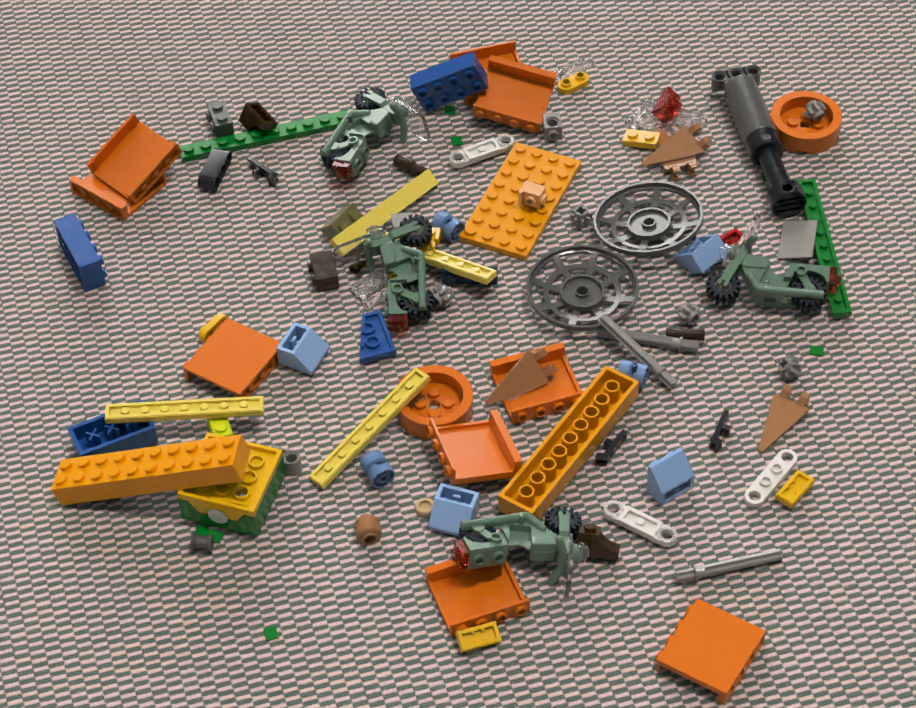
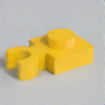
[422,228,441,253]

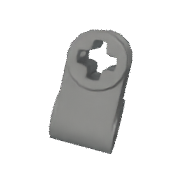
[271,445,303,476]

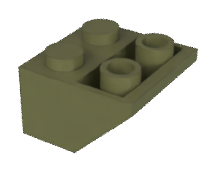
[320,203,365,254]

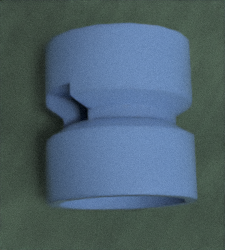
[431,210,465,243]
[618,359,649,390]
[360,450,395,488]

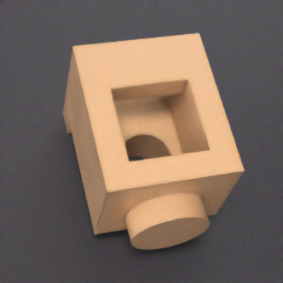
[518,181,548,209]

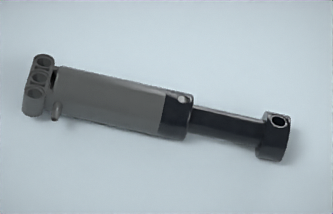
[710,65,807,218]

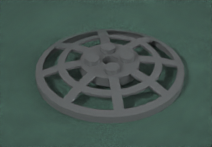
[593,181,704,256]
[526,245,639,331]

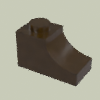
[239,102,278,131]
[577,523,620,561]

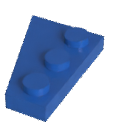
[360,310,397,364]

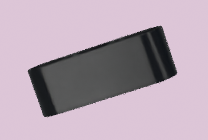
[198,148,232,191]

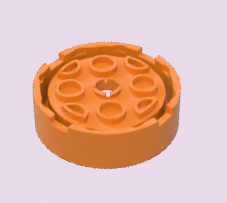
[771,91,842,154]
[396,365,473,440]

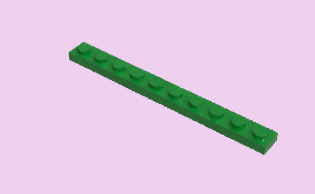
[179,110,348,163]
[797,179,852,318]

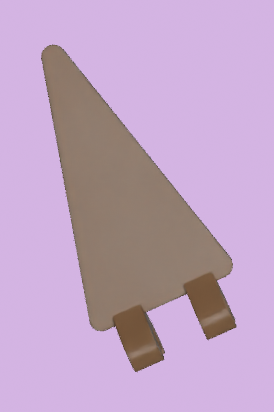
[641,122,712,167]
[656,128,698,181]
[485,348,558,405]
[758,384,810,454]

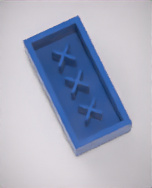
[410,51,488,112]
[54,213,107,293]
[67,400,158,457]

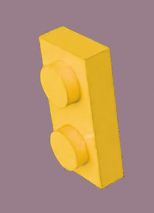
[622,129,661,150]

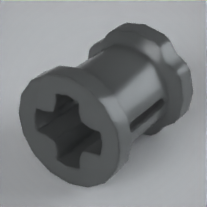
[190,533,214,552]

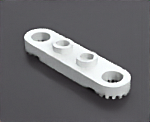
[449,134,515,168]
[744,449,797,508]
[603,500,677,547]

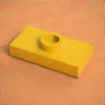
[775,470,815,509]
[455,621,502,653]

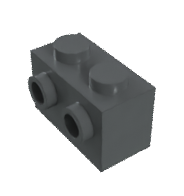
[205,100,234,138]

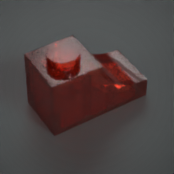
[651,86,683,124]

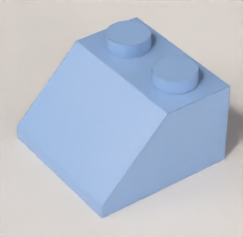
[674,234,728,275]

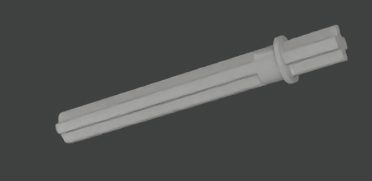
[598,314,678,389]
[597,328,700,353]
[674,549,783,583]

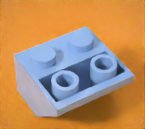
[276,322,330,375]
[647,447,694,506]
[428,483,480,536]

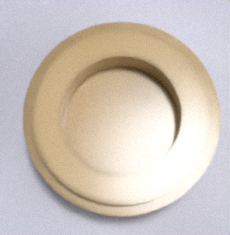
[415,498,433,518]

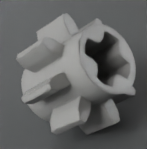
[804,100,827,122]
[570,206,592,228]
[430,284,452,308]
[677,302,700,326]
[778,355,802,380]

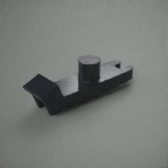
[247,157,279,187]
[709,409,731,453]
[595,429,628,466]

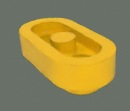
[558,71,589,95]
[198,313,229,343]

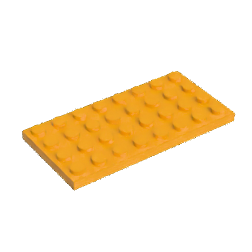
[459,142,581,261]

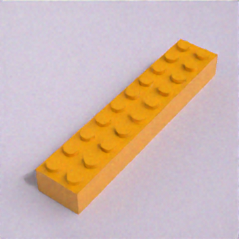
[498,365,639,520]
[51,434,251,505]

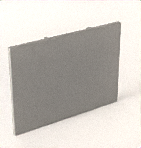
[777,220,818,259]

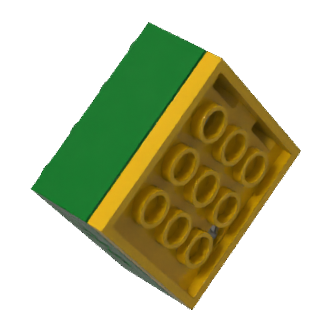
[177,432,286,536]

